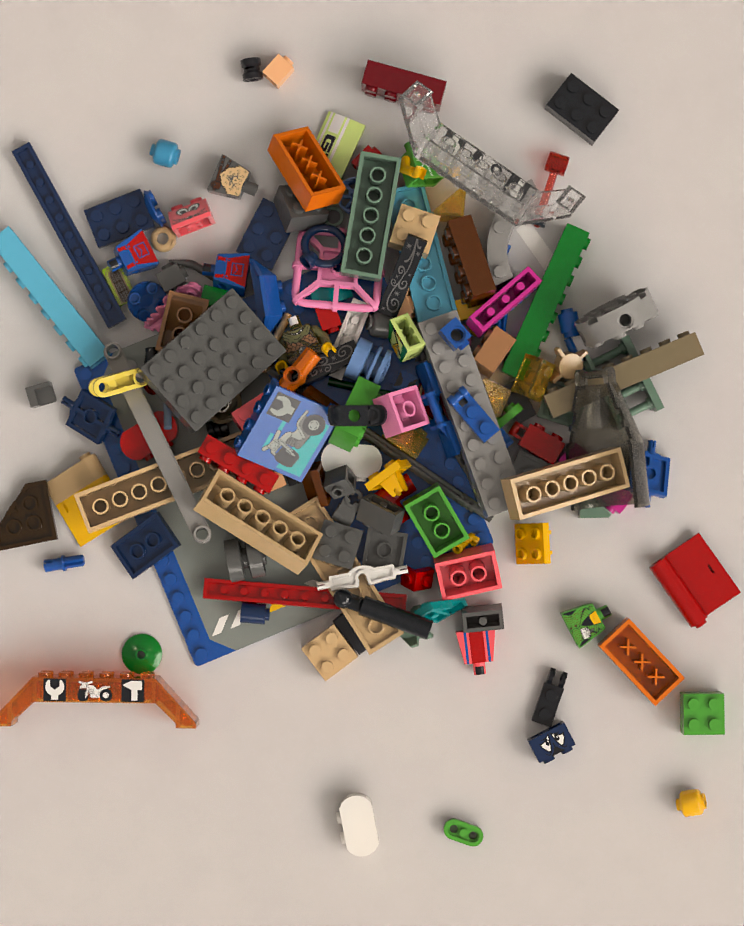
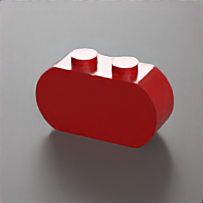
[120,411,179,461]

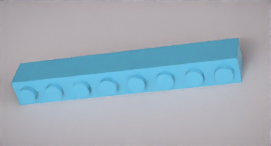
[0,226,111,369]

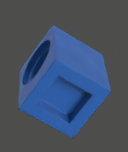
[438,317,472,352]

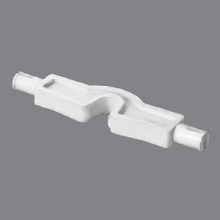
[316,564,408,591]

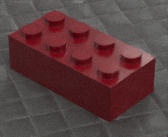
[361,60,447,114]

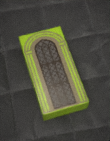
[102,267,133,307]

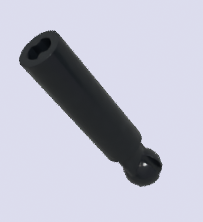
[333,588,434,640]

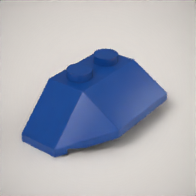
[249,259,286,333]

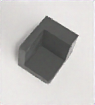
[25,381,57,408]

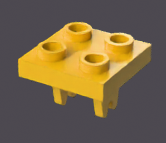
[364,459,412,497]
[514,523,552,564]

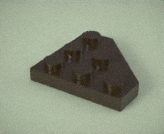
[0,480,58,551]

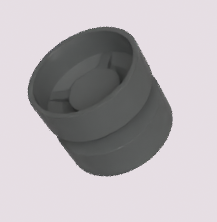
[224,538,267,582]

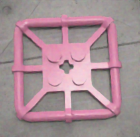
[291,227,385,313]

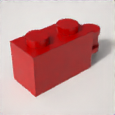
[508,421,565,464]

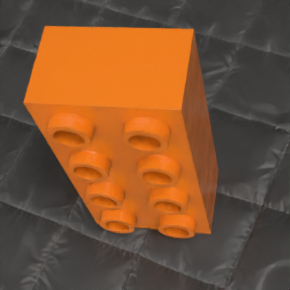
[267,126,346,212]
[597,617,685,706]

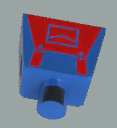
[107,229,159,276]
[202,253,250,297]

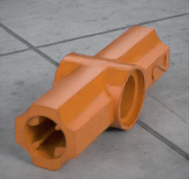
[278,347,321,392]

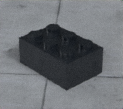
[545,73,619,146]

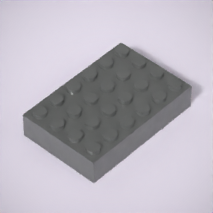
[137,288,286,433]

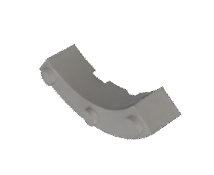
[487,179,541,290]

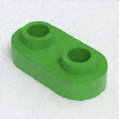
[496,402,524,429]
[444,818,483,847]

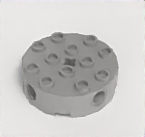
[574,287,658,349]

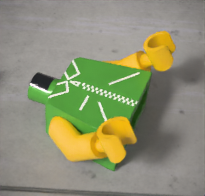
[400,140,462,187]

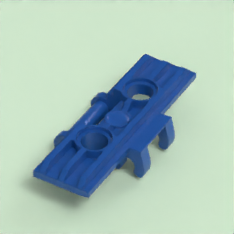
[415,361,461,458]

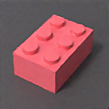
[433,543,502,601]

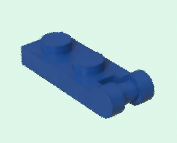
[446,386,500,444]

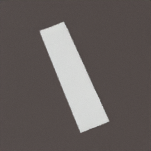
[516,220,573,287]

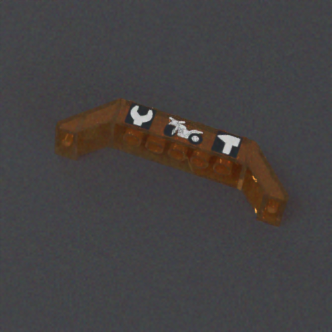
[0,670,200,729]

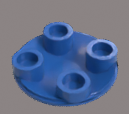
[144,190,167,227]
[127,281,166,322]

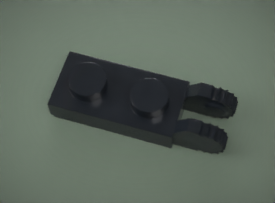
[531,667,568,727]

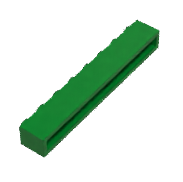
[501,223,591,382]

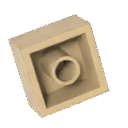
[387,204,440,259]
[301,623,358,681]

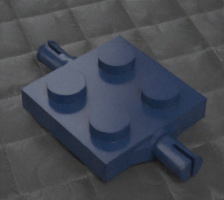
[61,389,121,445]

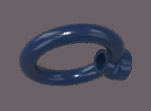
[300,224,346,270]

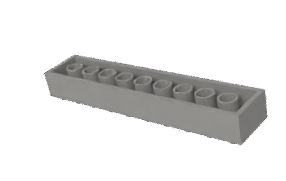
[416,310,516,518]

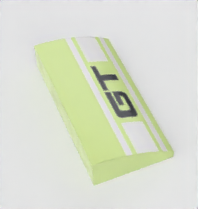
[316,111,365,180]

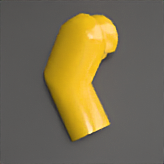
[452,533,480,554]

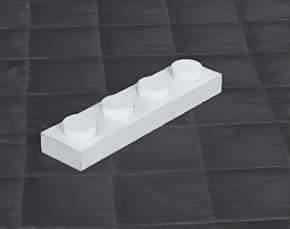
[328,298,369,381]

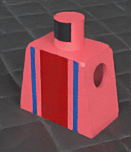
[455,630,495,675]

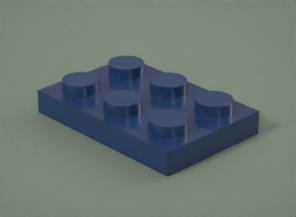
[84,189,155,249]
[236,198,291,270]
[110,512,181,579]

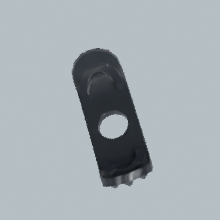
[327,405,387,426]

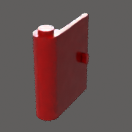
[649,533,741,628]

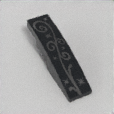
[377,233,427,318]
[278,340,356,391]

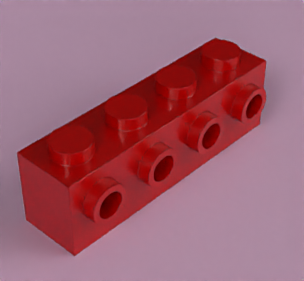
[197,434,280,495]

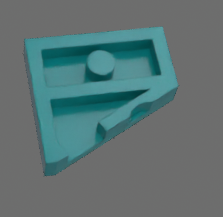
[414,598,468,623]

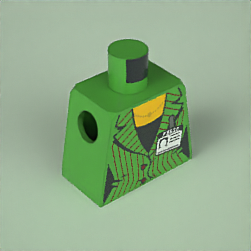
[560,603,612,648]

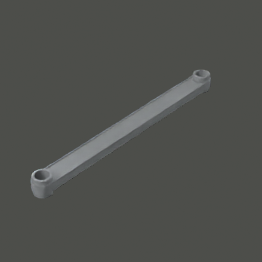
[104,342,212,544]

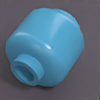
[150,139,181,168]

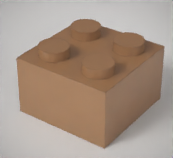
[472,326,516,379]

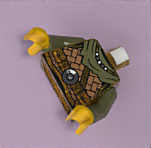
[275,315,337,375]

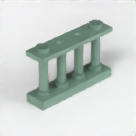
[583,335,664,430]

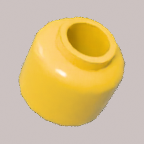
[676,789,707,817]

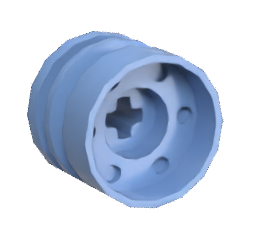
[344,337,393,385]

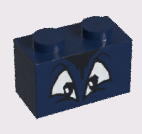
[527,721,576,764]

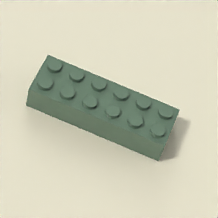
[339,151,402,282]

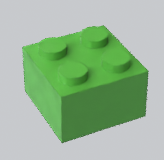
[680,691,725,735]

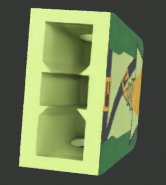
[388,313,426,362]

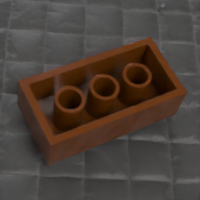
[442,214,496,308]

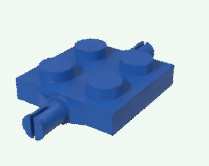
[627,440,670,508]

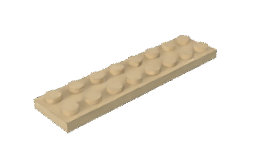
[290,496,404,655]

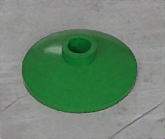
[122,634,162,674]

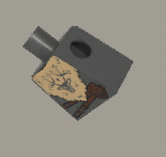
[207,154,259,200]

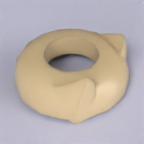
[150,225,176,252]

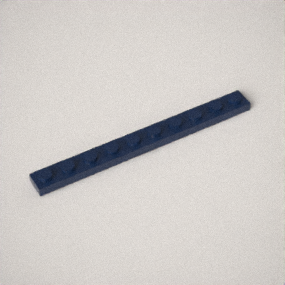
[11,142,127,329]

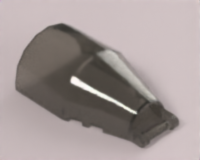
[565,366,650,511]

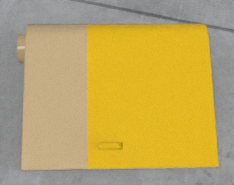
[47,452,125,547]

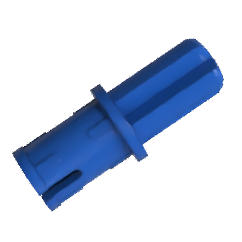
[44,555,85,572]

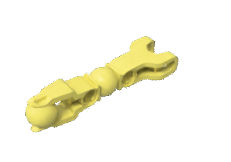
[88,368,147,397]

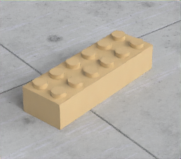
[500,447,630,520]
[193,469,323,575]

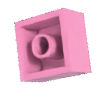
[372,385,430,438]

